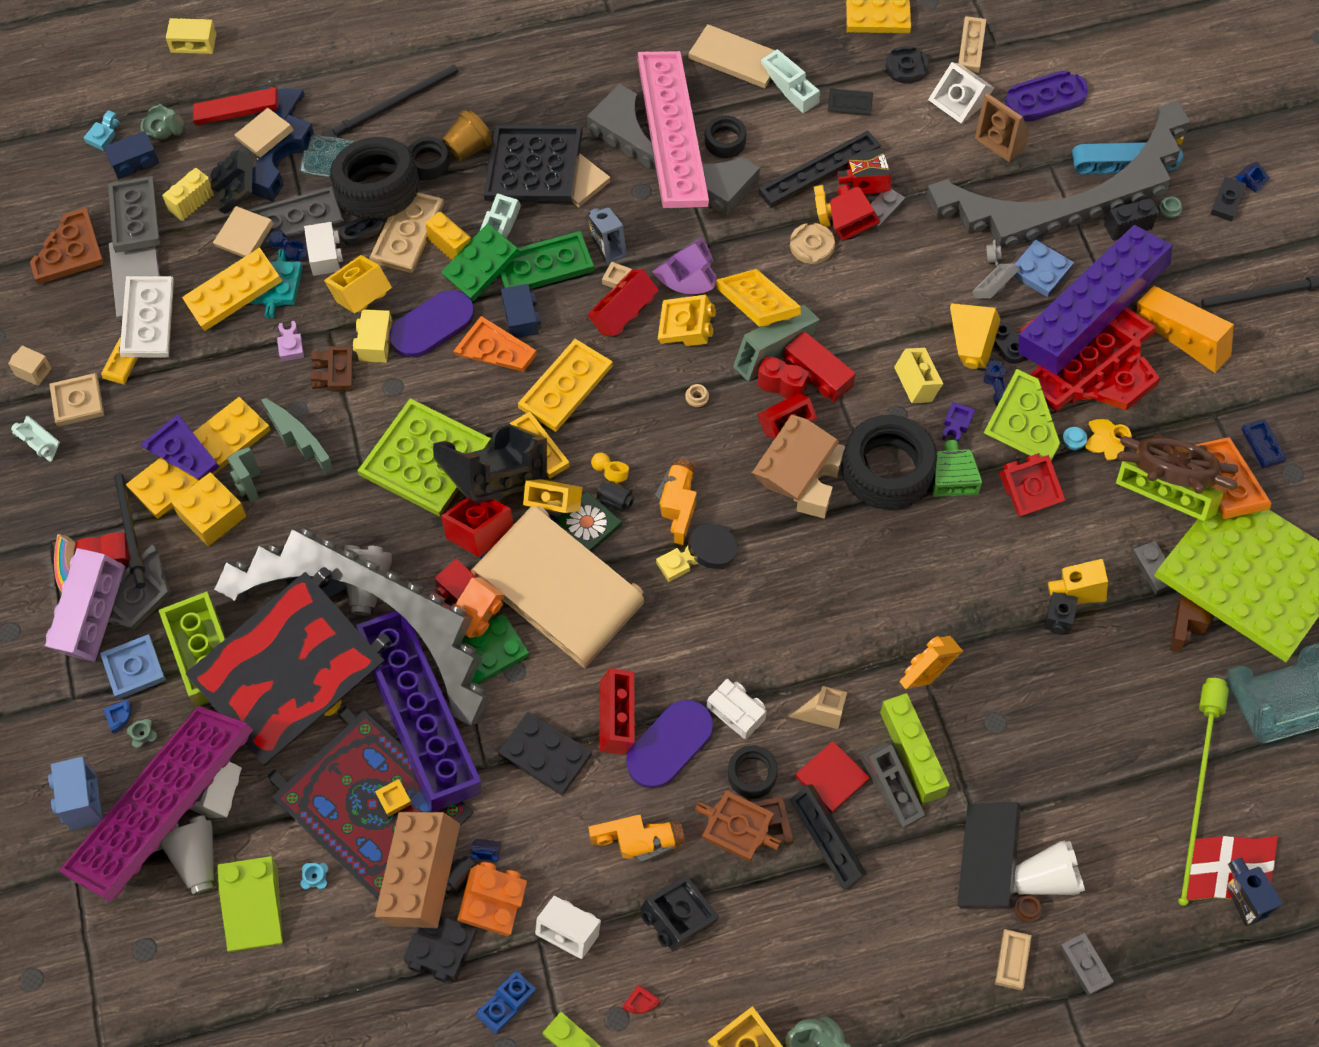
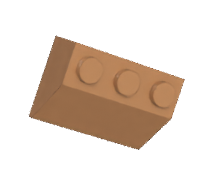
[752,415,839,501]

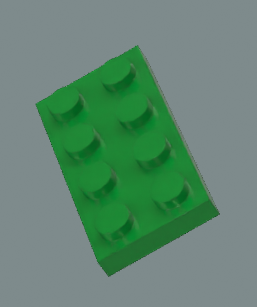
[500,231,594,289]

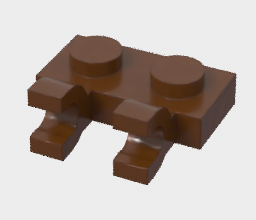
[311,346,353,391]

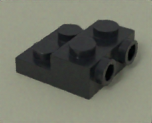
[210,150,253,214]
[640,875,719,952]
[403,916,477,983]

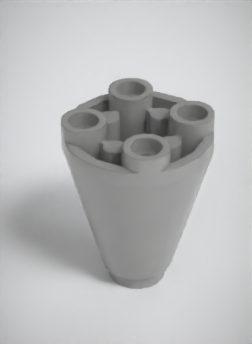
[344,545,393,616]
[160,815,214,895]

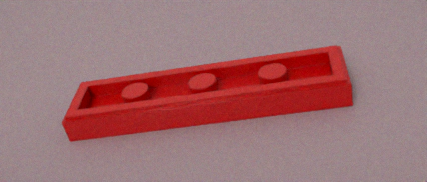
[193,87,278,125]

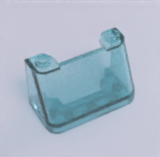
[1227,643,1319,743]

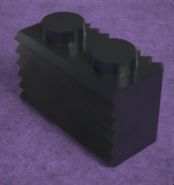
[1104,197,1159,241]

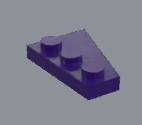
[140,414,220,481]

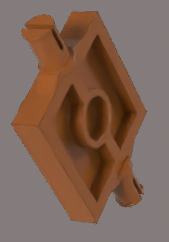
[695,790,782,862]

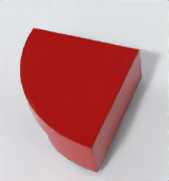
[622,984,661,1014]

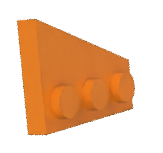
[453,316,537,372]

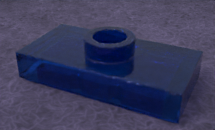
[1241,419,1286,469]

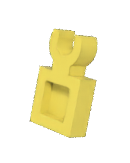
[656,546,699,582]

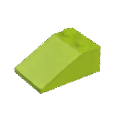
[218,856,283,952]

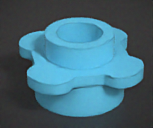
[300,863,329,890]

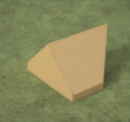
[789,686,847,729]

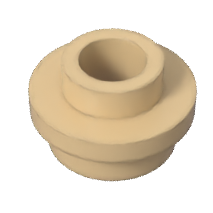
[685,384,709,407]

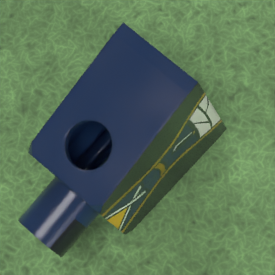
[1227,857,1283,927]

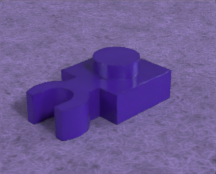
[942,402,975,443]

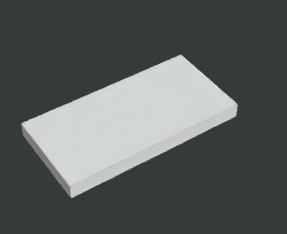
[120,276,174,357]

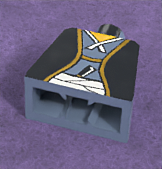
[588,208,627,264]

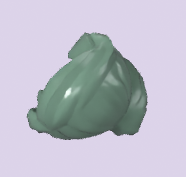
[140,104,185,140]
[785,1017,851,1047]

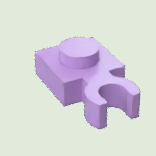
[277,321,304,362]

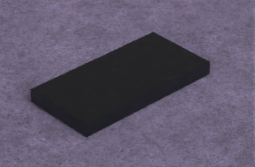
[957,802,1021,909]

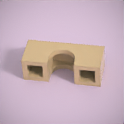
[794,444,845,519]

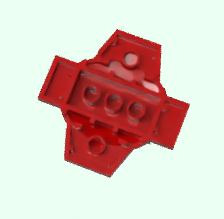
[1020,307,1160,412]

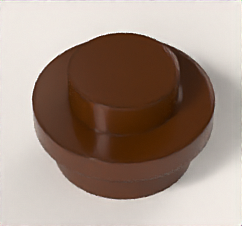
[1014,895,1042,923]

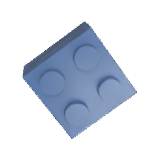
[48,756,103,831]

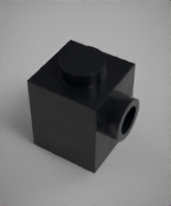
[1044,592,1078,635]

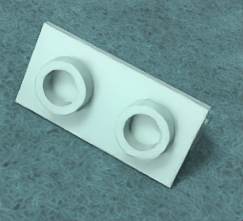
[11,416,60,462]

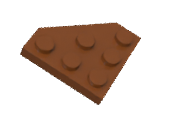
[30,208,104,285]

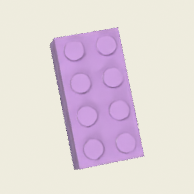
[45,548,126,662]

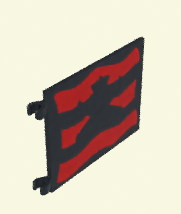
[185,567,392,766]

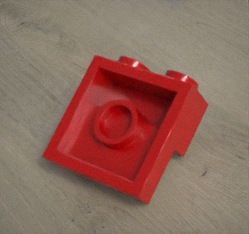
[999,453,1066,517]

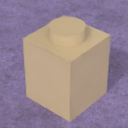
[8,346,52,386]

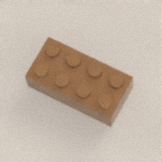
[375,812,460,928]

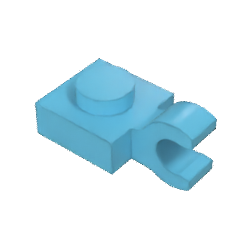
[84,110,120,151]

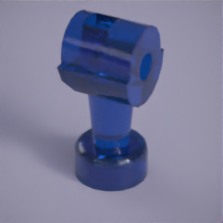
[983,360,1006,406]

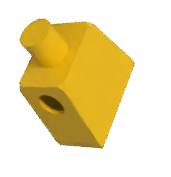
[1048,559,1108,604]

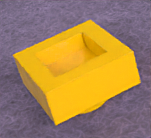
[375,779,412,817]

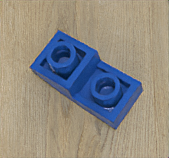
[476,971,536,1034]

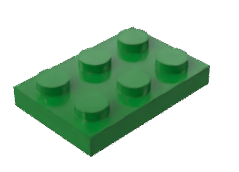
[441,223,520,302]
[461,614,530,685]

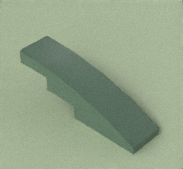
[262,398,333,474]

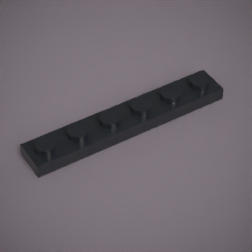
[759,130,881,208]

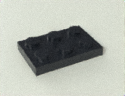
[498,712,592,796]

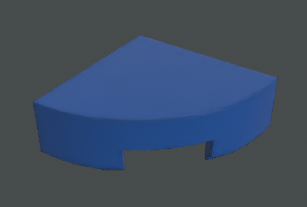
[104,699,132,734]

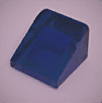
[1235,161,1270,192]
[470,839,501,861]

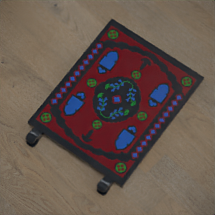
[268,705,473,900]

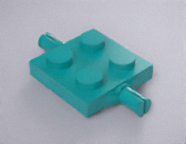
[250,249,303,319]

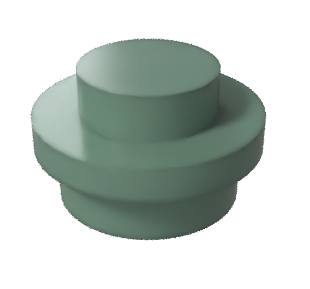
[1159,197,1182,218]

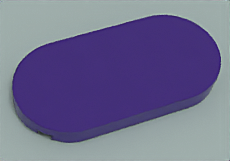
[1004,71,1088,122]
[390,290,474,357]
[627,700,713,788]

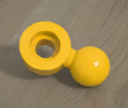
[591,452,629,484]

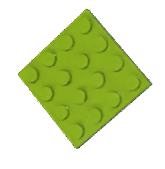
[358,399,491,517]

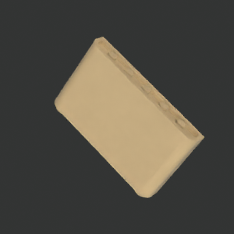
[471,506,644,669]

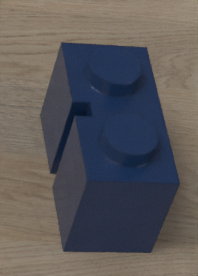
[103,131,159,179]
[501,284,541,338]

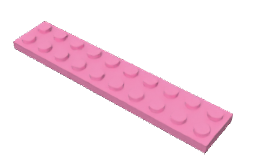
[637,51,709,208]

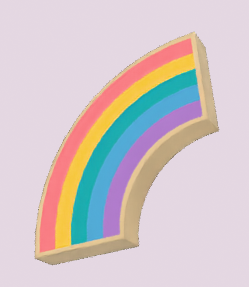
[54,534,76,592]

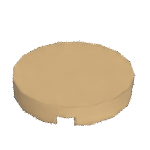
[790,223,835,264]

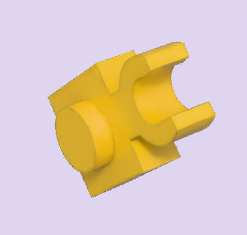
[814,185,832,227]

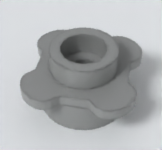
[987,239,1002,267]

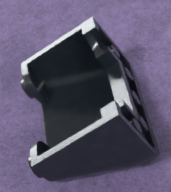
[433,424,547,503]

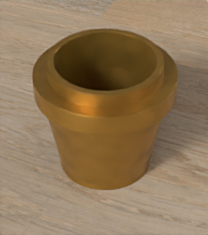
[441,110,493,162]

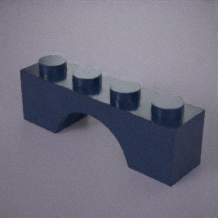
[251,115,315,202]

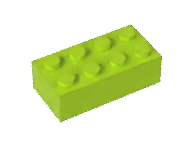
[159,592,226,708]

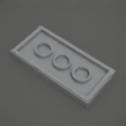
[109,243,160,321]

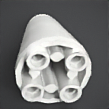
[1013,840,1085,895]

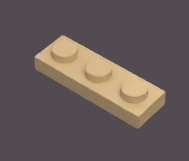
[958,16,986,73]

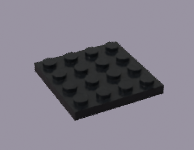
[483,125,583,202]

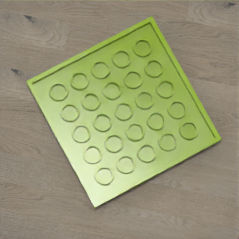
[1154,510,1319,662]

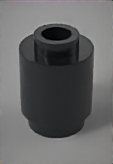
[597,481,635,512]
[445,856,476,896]

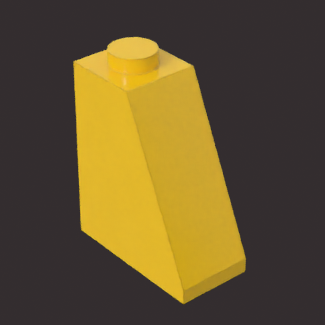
[950,303,1001,369]

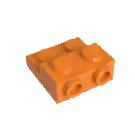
[457,862,527,936]

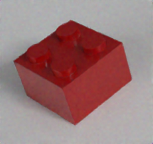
[441,498,514,557]

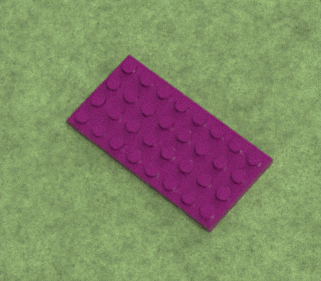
[58,706,253,902]

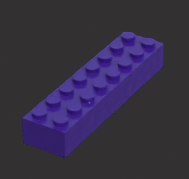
[1018,225,1173,375]
[356,611,481,812]

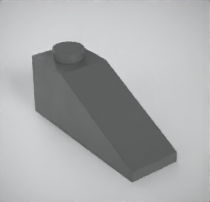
[859,742,925,827]

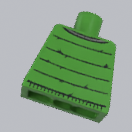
[932,440,982,497]

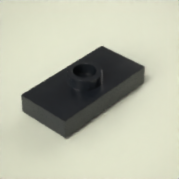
[828,88,873,115]
[1210,177,1246,221]

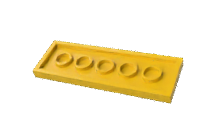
[126,397,271,519]

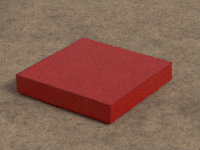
[795,741,870,814]

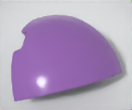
[652,237,716,294]

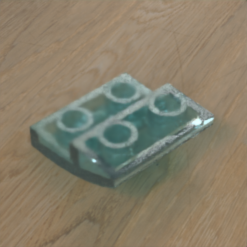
[300,134,354,177]

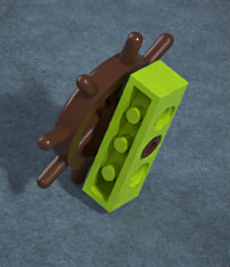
[1116,434,1238,521]

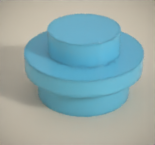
[1063,427,1087,450]

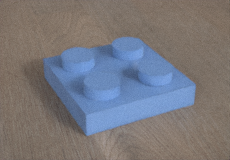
[1013,240,1074,297]
[100,634,166,700]

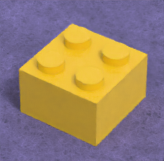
[324,255,392,313]
[172,472,247,547]

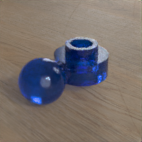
[269,230,308,261]

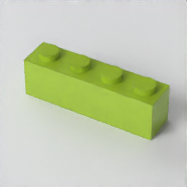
[880,693,950,805]

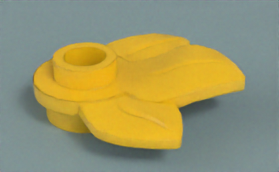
[1085,419,1132,460]

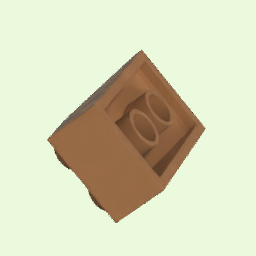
[975,93,1029,162]

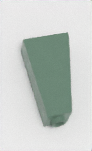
[733,305,820,382]

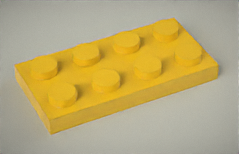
[182,247,282,331]
[716,269,801,327]
[518,339,613,432]

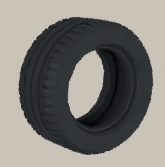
[330,137,420,220]
[842,414,938,510]

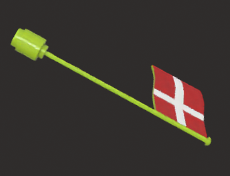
[1178,678,1278,906]

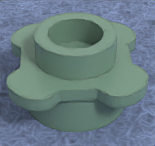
[127,719,157,748]

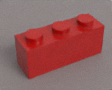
[587,269,659,336]
[784,331,856,403]
[599,668,635,755]

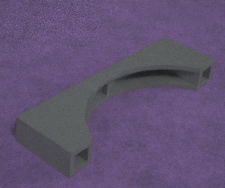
[587,84,760,216]

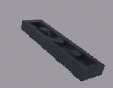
[790,784,867,890]

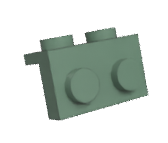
[228,447,260,503]

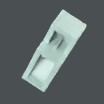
[761,49,820,113]
[480,194,521,239]

